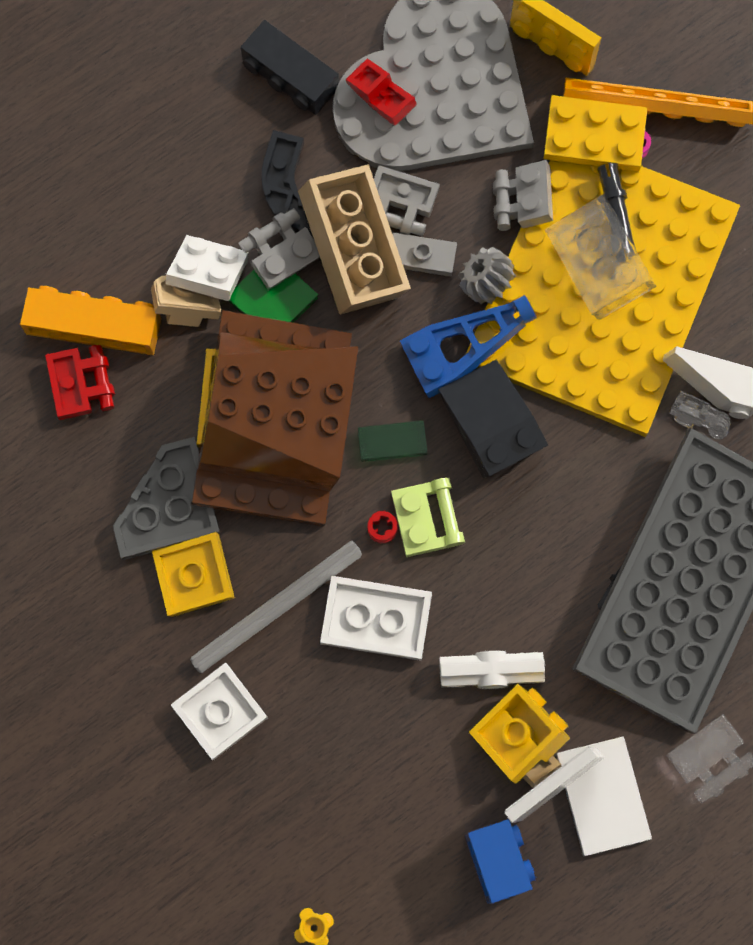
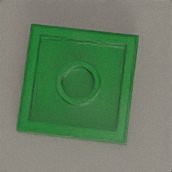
[228,270,319,323]

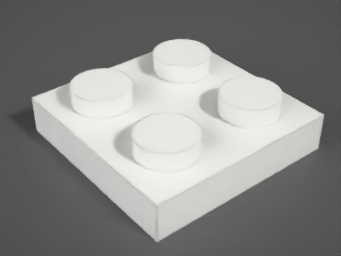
[166,235,248,301]
[171,663,268,761]

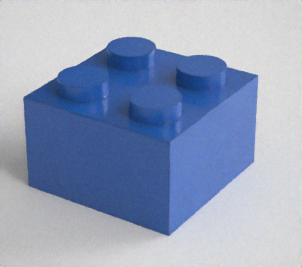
[465,819,536,904]

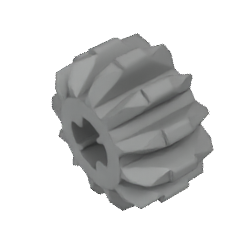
[458,247,516,304]

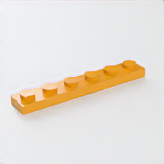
[563,78,753,127]

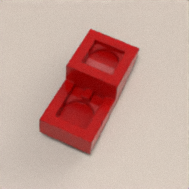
[345,58,417,126]

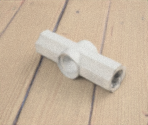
[440,651,545,689]

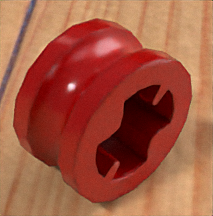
[368,511,398,544]

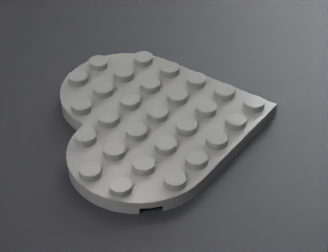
[333,0,534,171]

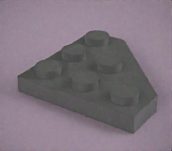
[113,437,220,560]

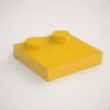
[152,532,235,617]

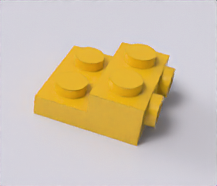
[469,684,570,784]

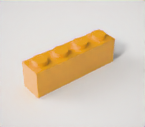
[20,286,161,355]

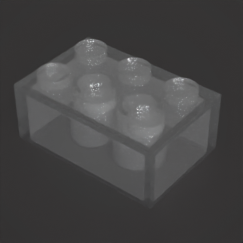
[545,195,657,320]

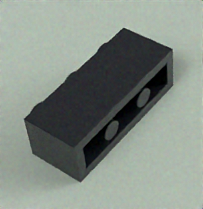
[240,20,339,115]

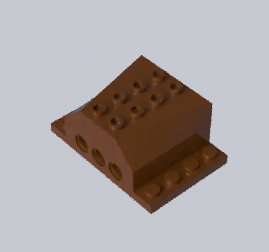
[191,310,358,526]

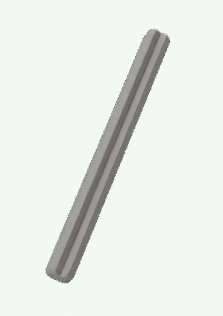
[190,541,362,673]

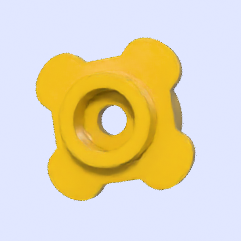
[294,908,334,945]

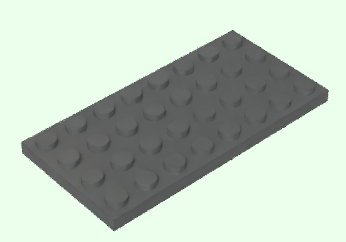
[572,428,753,734]

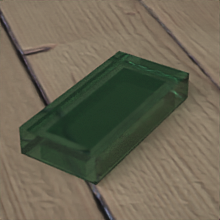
[358,420,427,462]

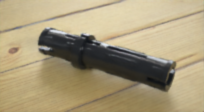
[597,163,638,262]

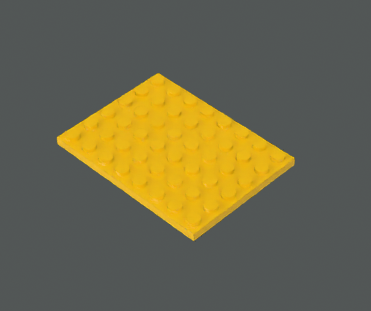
[465,160,740,437]

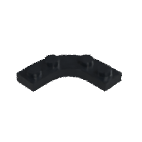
[262,130,313,237]

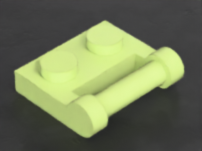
[391,478,465,557]

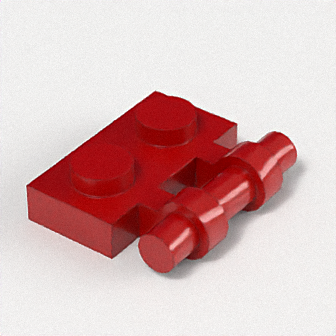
[45,345,115,420]

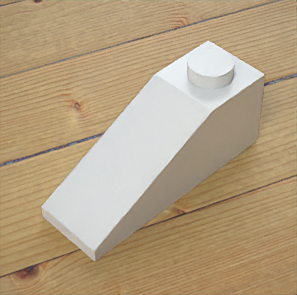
[663,346,753,419]

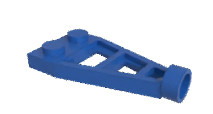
[400,295,537,398]

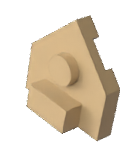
[151,275,221,327]

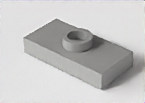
[393,233,457,277]

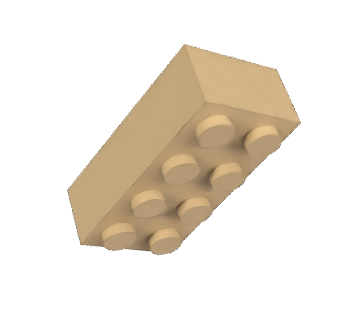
[298,164,411,314]

